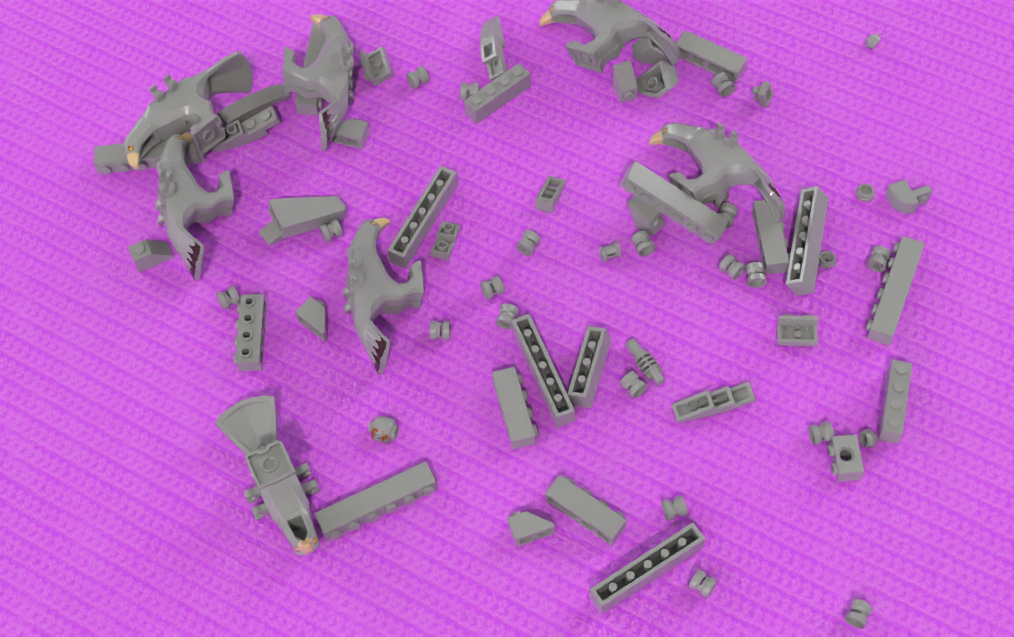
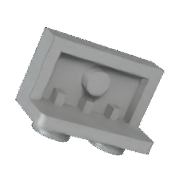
[359,46,393,86]
[777,314,818,346]

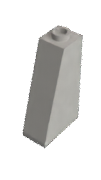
[268,196,346,239]

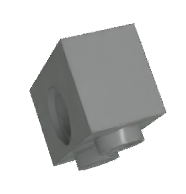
[827,434,864,482]

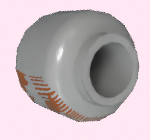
[368,415,399,444]

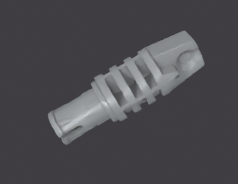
[625,338,665,386]

